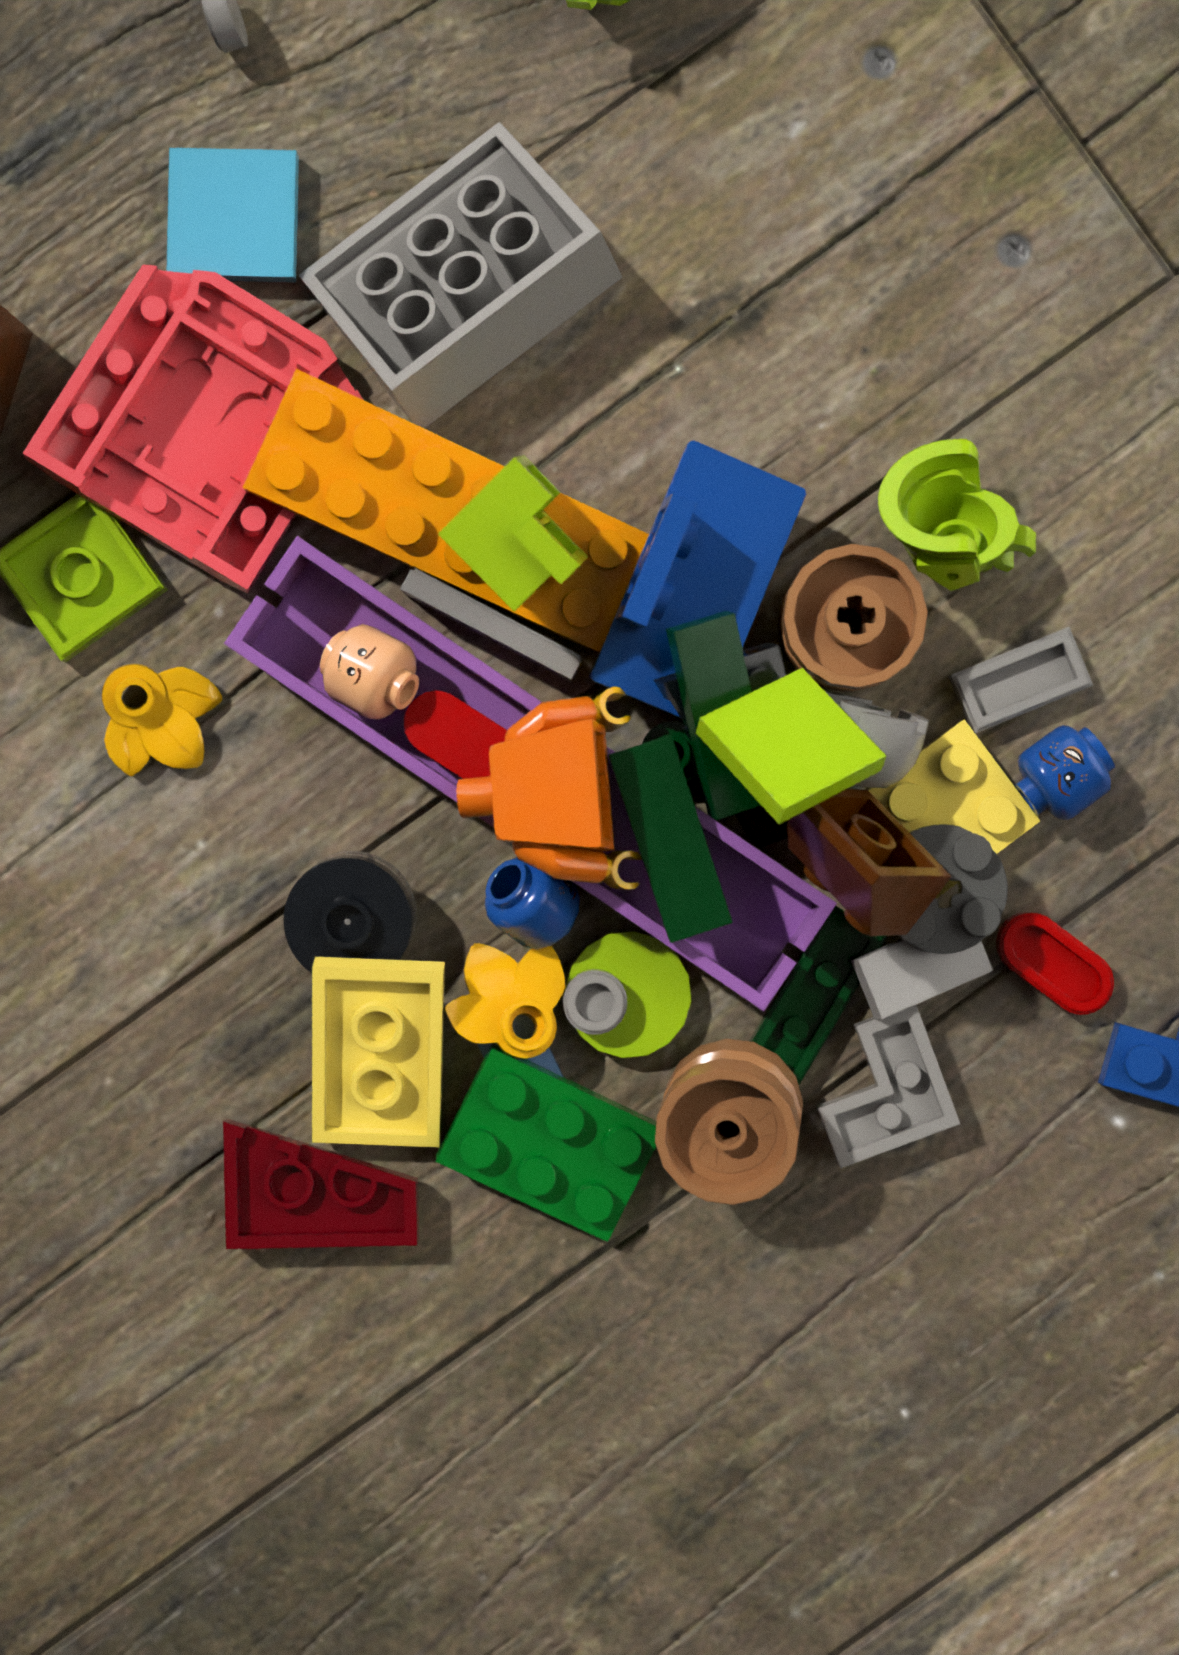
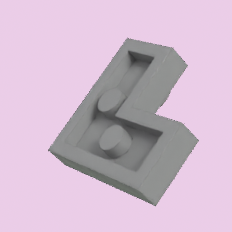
[816,1005,960,1169]

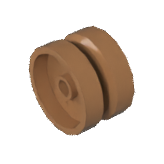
[777,544,928,693]
[655,1039,803,1205]

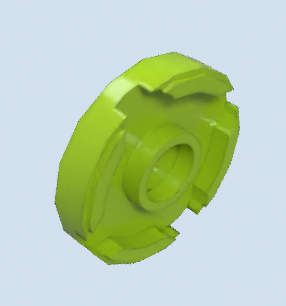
[565,930,692,1058]

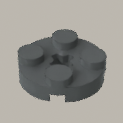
[898,824,1008,954]

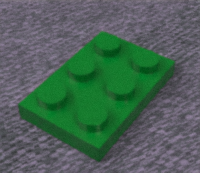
[436,1043,657,1242]

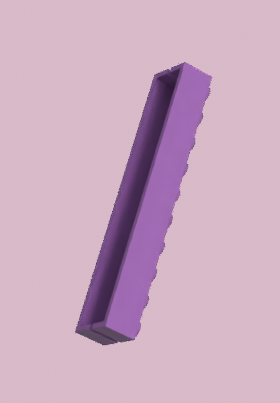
[224,536,837,1011]

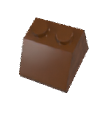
[788,789,952,936]

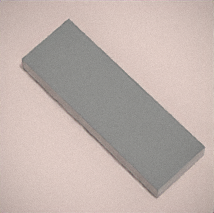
[400,568,583,683]

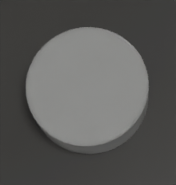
[201,0,248,53]
[563,969,627,1034]

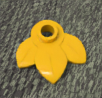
[102,663,223,777]
[444,943,565,1059]

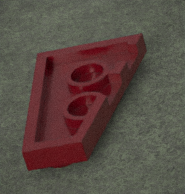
[223,1119,419,1249]

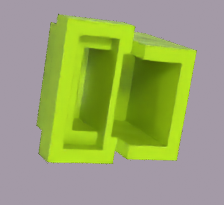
[438,455,588,611]

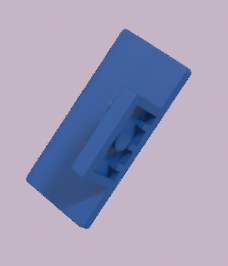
[590,440,806,718]

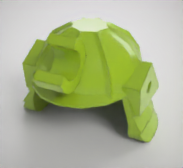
[878,439,1036,591]

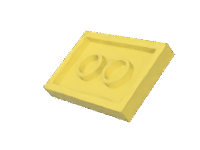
[868,719,1040,899]
[312,957,445,1148]

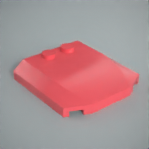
[22,264,363,594]

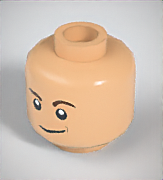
[320,624,419,720]

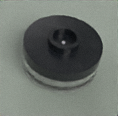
[283,851,417,973]

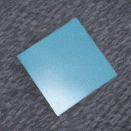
[166,148,299,282]

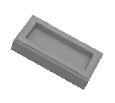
[948,627,1093,734]
[851,939,993,1020]

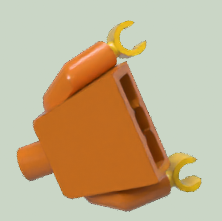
[456,687,642,890]

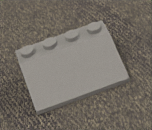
[299,122,622,429]

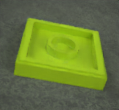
[0,494,168,662]
[696,668,886,824]

